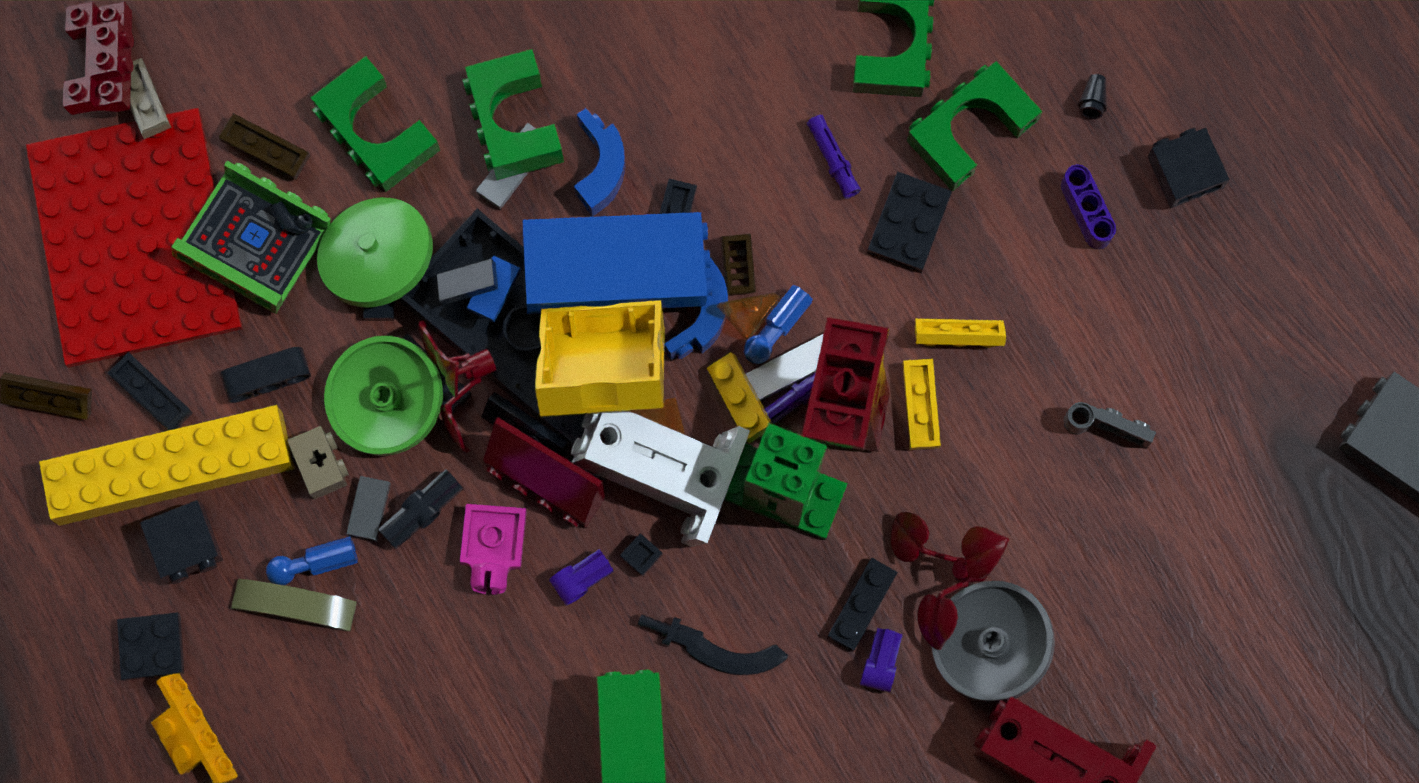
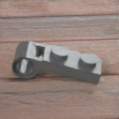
[1063,402,1156,449]

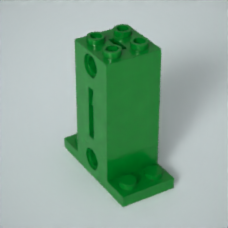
[724,423,848,540]
[597,670,666,783]

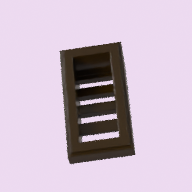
[720,234,756,295]

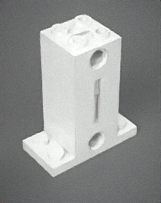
[571,410,750,547]

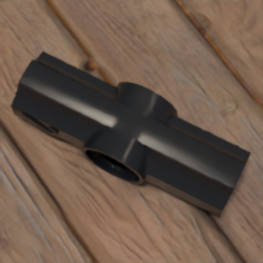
[378,469,464,549]

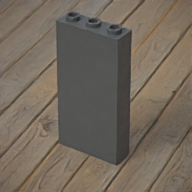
[1339,372,1419,503]

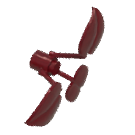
[419,320,496,453]
[891,512,1009,650]

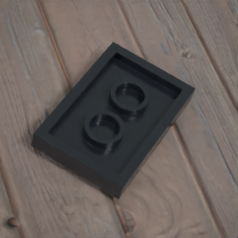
[867,171,952,273]

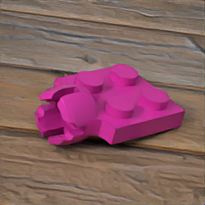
[460,504,527,595]

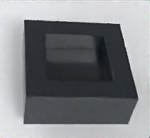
[620,533,663,577]

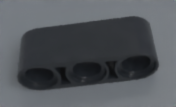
[220,347,311,403]

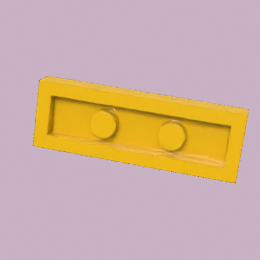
[914,318,1006,348]
[707,352,772,443]
[902,359,941,450]

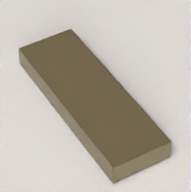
[130,58,171,139]

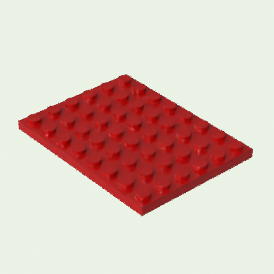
[26,108,243,368]

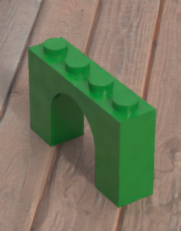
[853,0,934,97]
[462,49,564,180]
[310,56,440,193]
[907,61,1043,192]

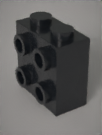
[1147,128,1230,209]
[140,500,224,584]

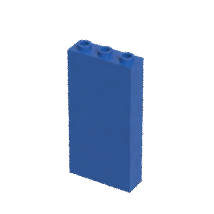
[522,212,712,314]

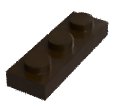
[218,113,310,180]
[0,372,92,420]

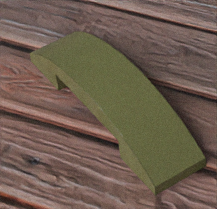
[231,579,357,632]

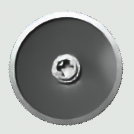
[932,581,1055,703]

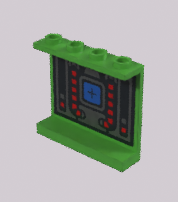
[171,161,331,314]

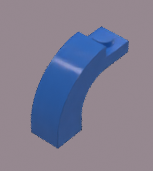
[574,108,625,217]
[664,258,728,360]

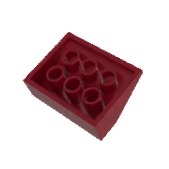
[483,418,605,528]

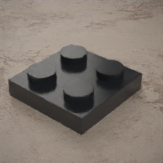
[117,612,185,681]

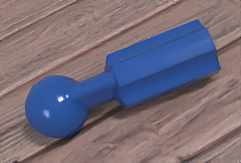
[744,285,813,364]
[266,536,358,585]

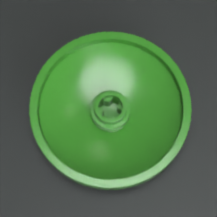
[317,197,433,308]
[324,336,443,456]

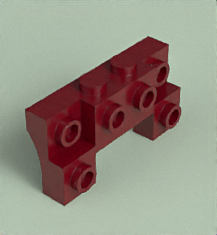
[63,1,134,115]

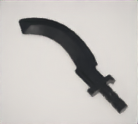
[637,614,788,675]

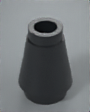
[1078,74,1107,119]

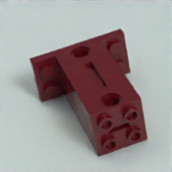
[802,317,890,452]
[973,696,1157,783]

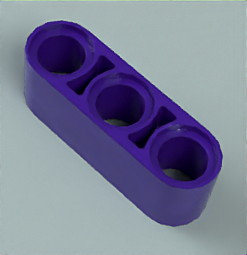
[1061,164,1116,250]

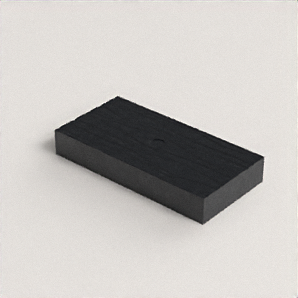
[399,208,586,448]

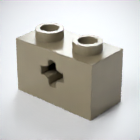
[287,426,349,500]

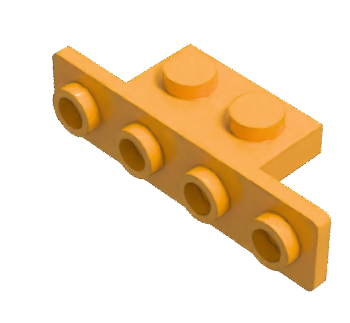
[151,674,238,783]

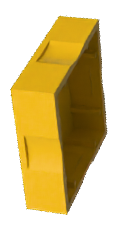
[535,300,665,416]

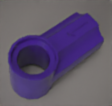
[549,549,614,606]
[860,628,902,693]

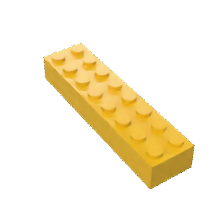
[39,405,295,526]

